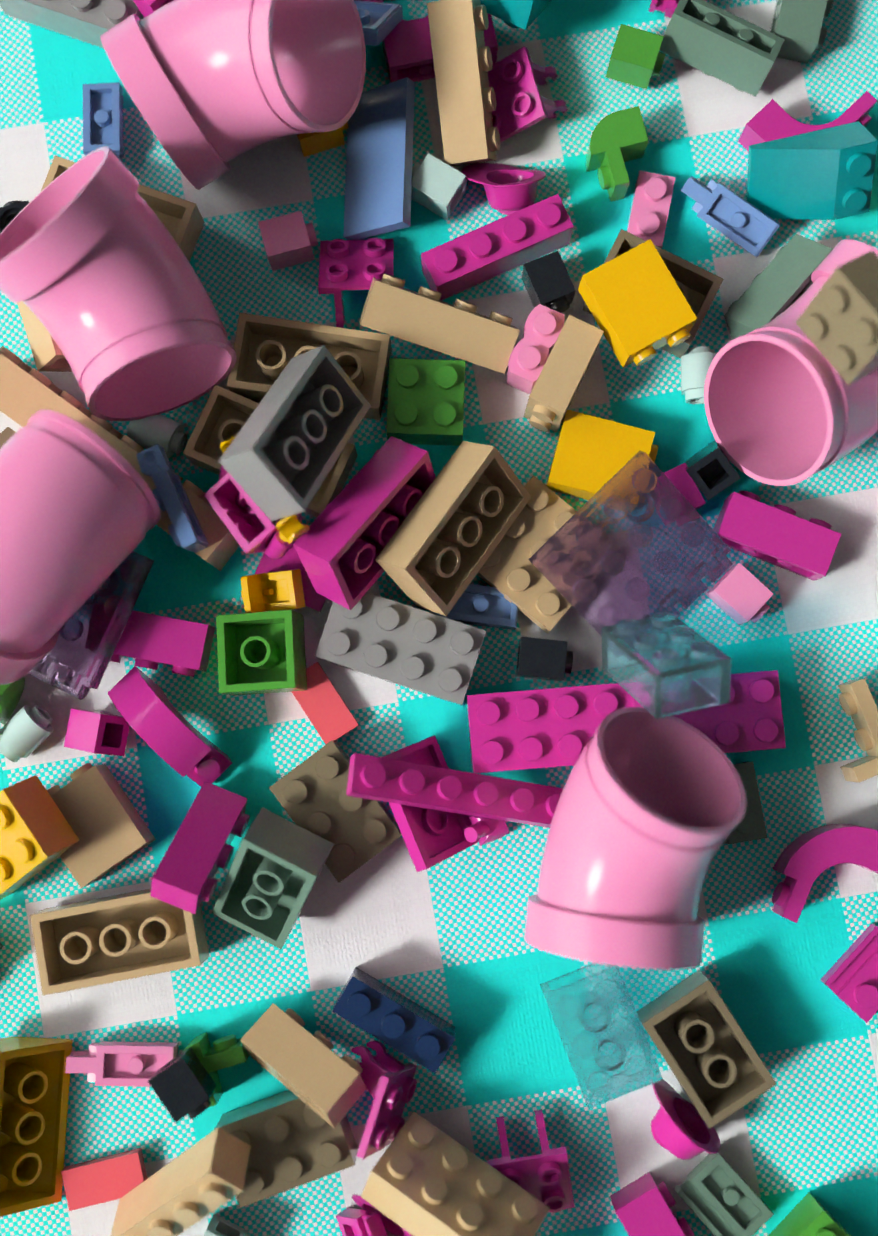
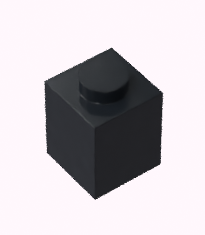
[521,251,576,313]
[684,440,741,500]
[516,637,573,681]
[148,1047,217,1123]

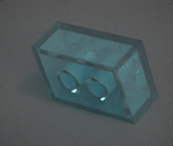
[602,612,731,719]
[540,962,663,1109]

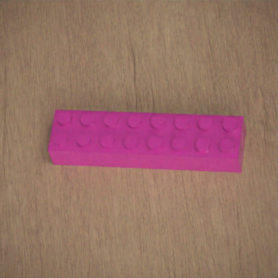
[466,670,786,773]

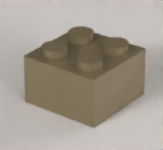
[795,250,878,385]

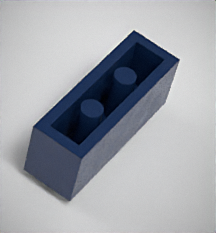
[332,967,455,1073]

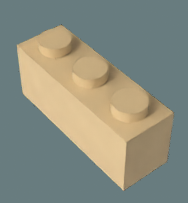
[240,1003,367,1128]

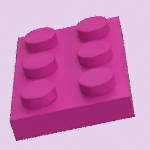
[382,735,478,872]

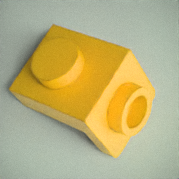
[241,569,305,613]

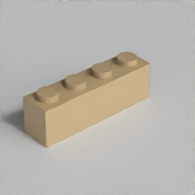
[427,0,500,167]
[359,273,520,374]
[110,1127,250,1236]

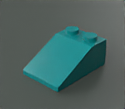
[746,121,878,220]

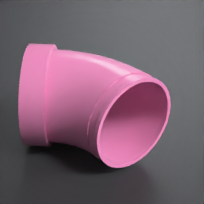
[100,0,366,190]
[0,146,237,421]
[704,239,878,486]
[0,410,161,685]
[524,707,746,970]

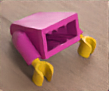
[204,436,309,559]

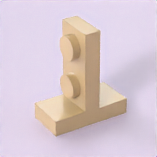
[838,678,878,783]

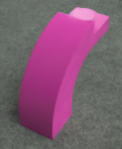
[738,91,877,152]
[108,666,232,787]
[772,824,878,923]

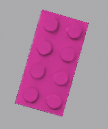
[293,436,436,610]

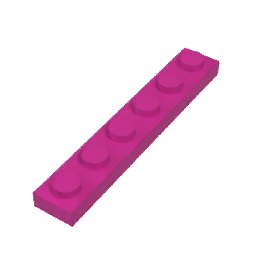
[346,753,564,828]

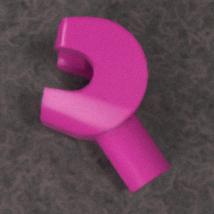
[464,815,509,846]

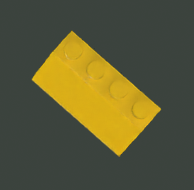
[0,1036,73,1217]

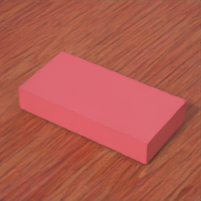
[292,662,359,744]
[61,1148,148,1211]

